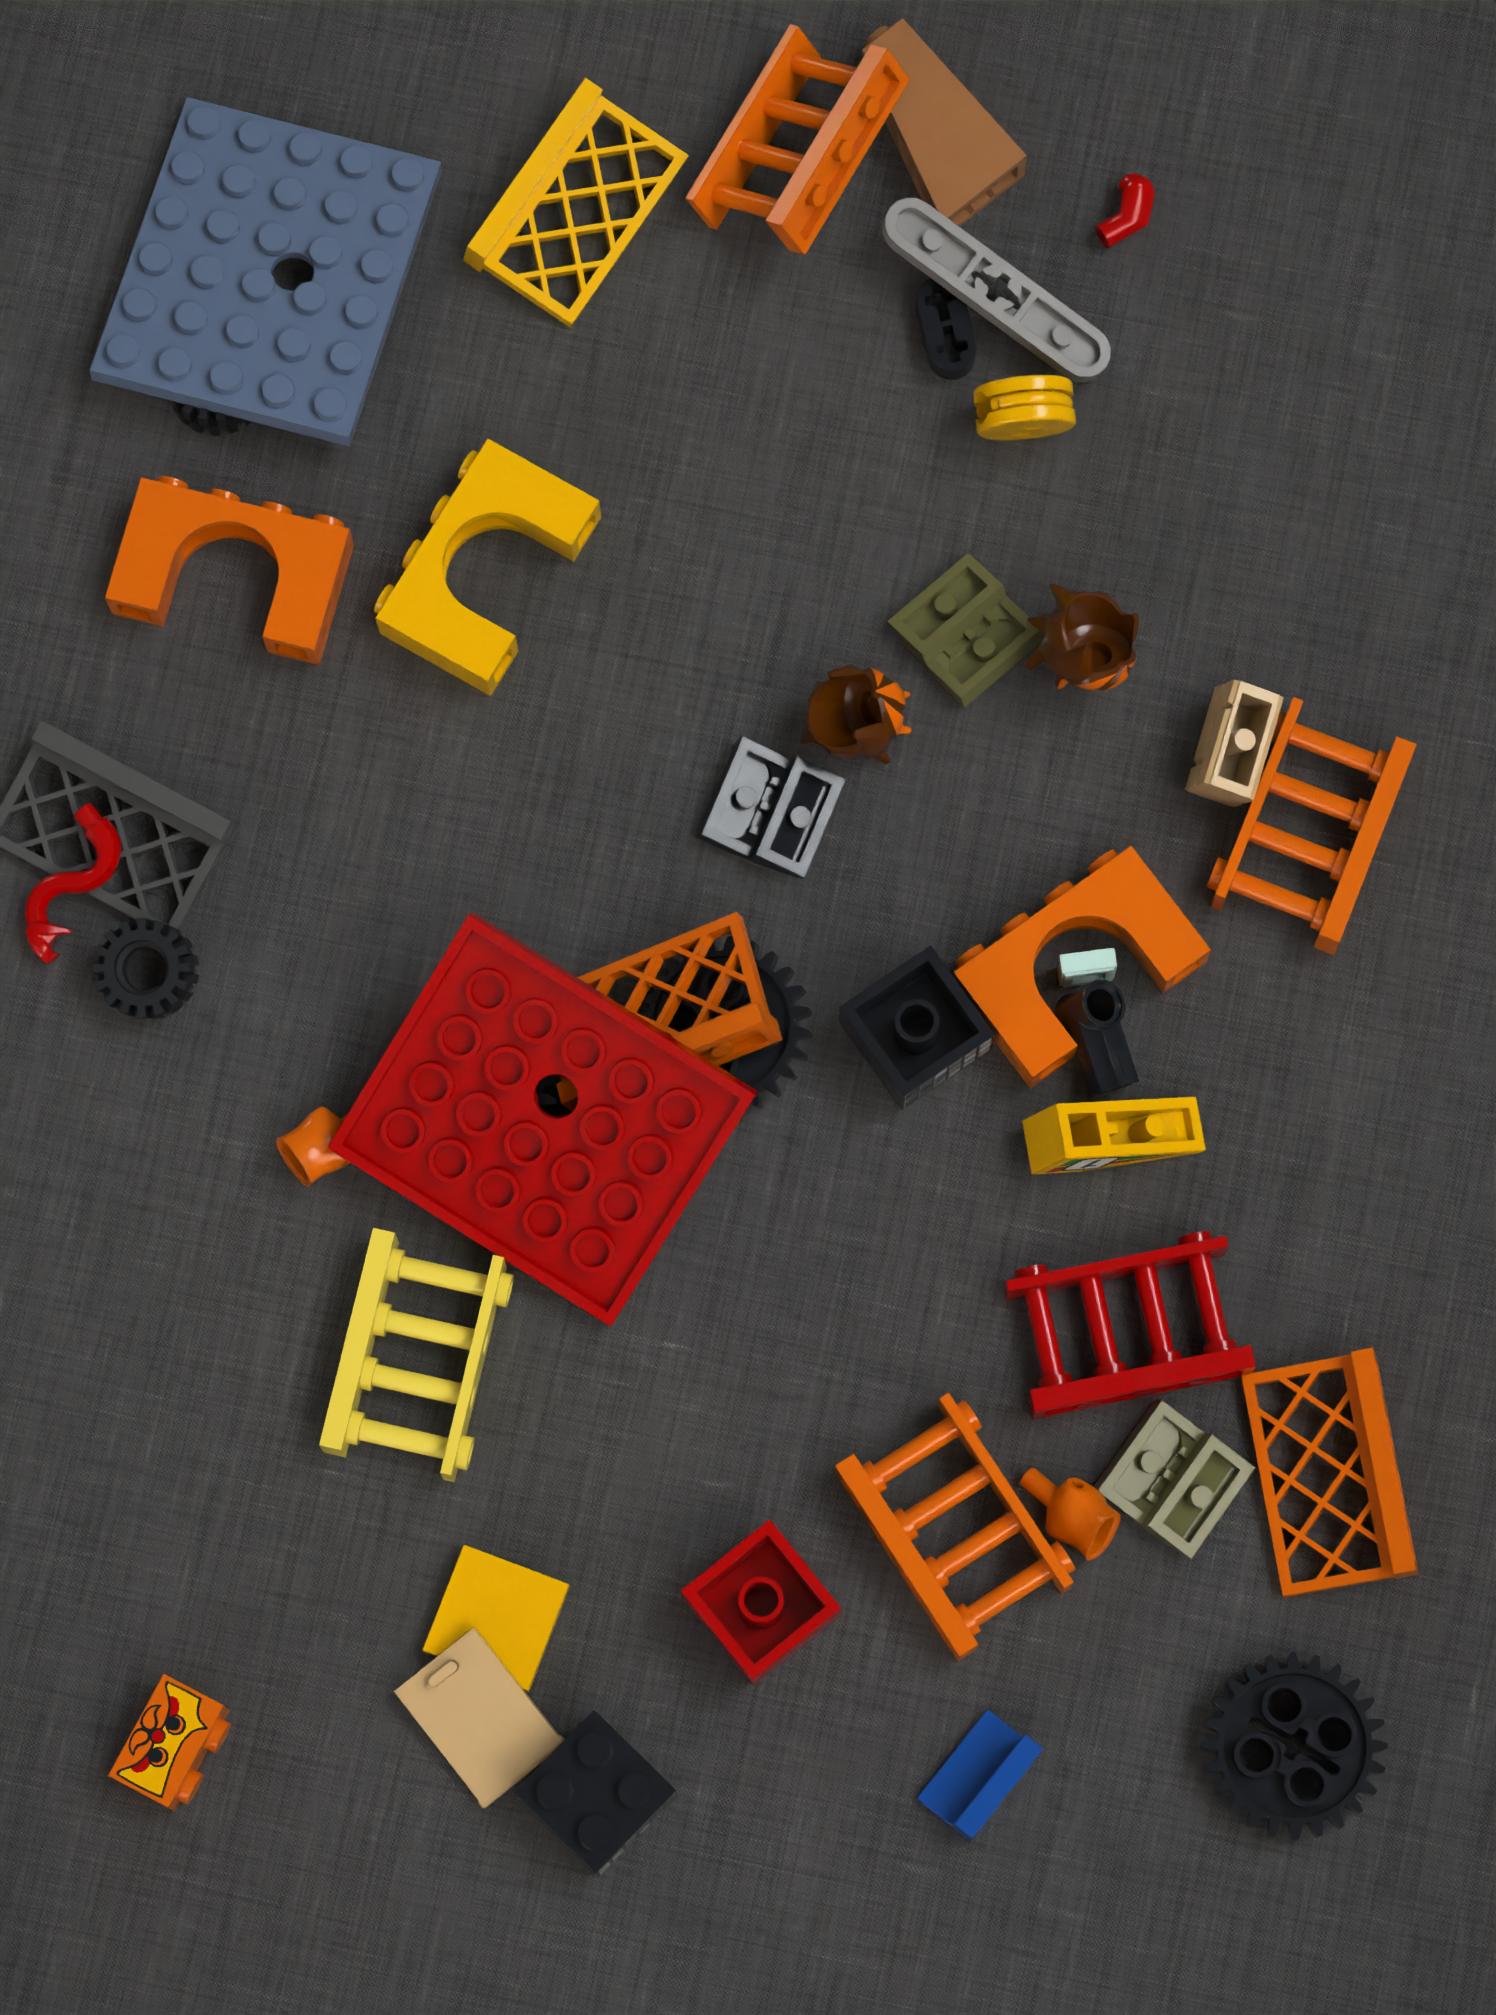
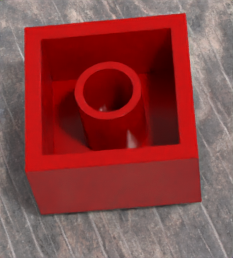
[681,1519,842,1686]

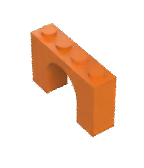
[105,476,354,666]
[953,846,1211,1089]

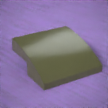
[887,553,1045,708]
[1094,1399,1255,1559]

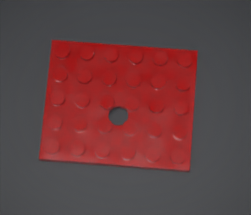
[327,912,758,1327]

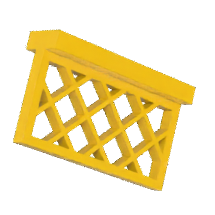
[463,77,689,328]

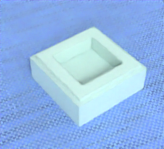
[1057,948,1117,988]

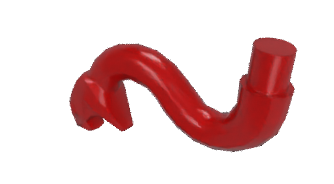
[25,803,121,964]

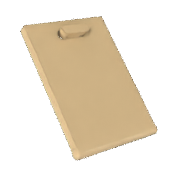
[394,1627,565,1808]

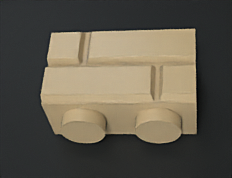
[1185,679,1284,807]

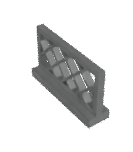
[0,720,241,931]

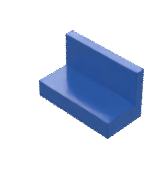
[917,1709,1044,1842]

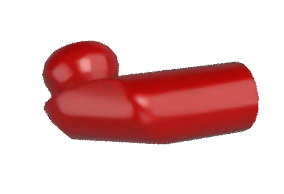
[1095,173,1155,249]

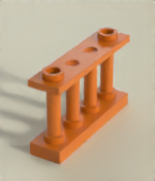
[685,24,910,255]
[1206,697,1417,955]
[834,1392,1076,1662]

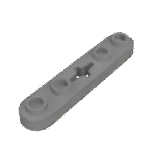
[882,197,1111,383]

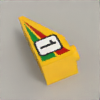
[1022,1097,1206,1174]

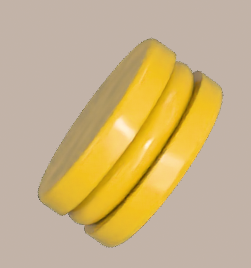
[973,375,1076,440]

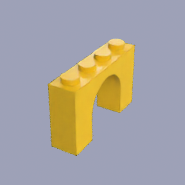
[374,439,601,696]

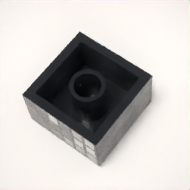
[839,945,995,1110]
[514,1710,678,1878]

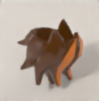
[1025,583,1139,691]
[801,664,912,764]

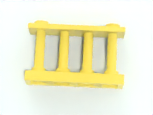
[319,1228,514,1483]

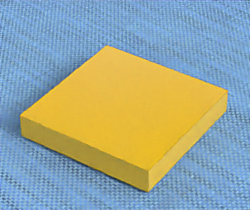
[422,1545,570,1692]

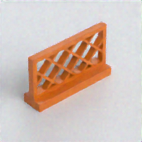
[556,912,782,1112]
[1241,1347,1419,1598]

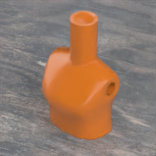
[276,1106,350,1187]
[1020,1468,1121,1561]

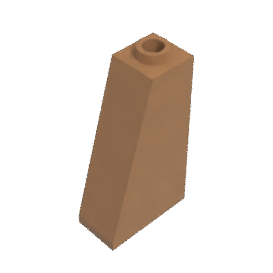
[862,18,1027,227]

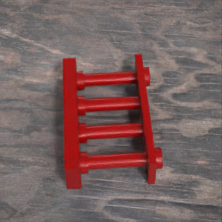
[1004,1231,1256,1420]

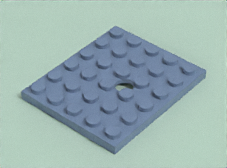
[90,97,442,447]

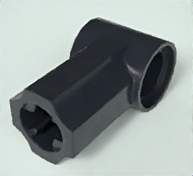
[1055,980,1139,1096]

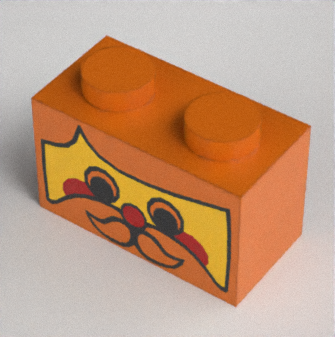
[108,1674,231,1812]

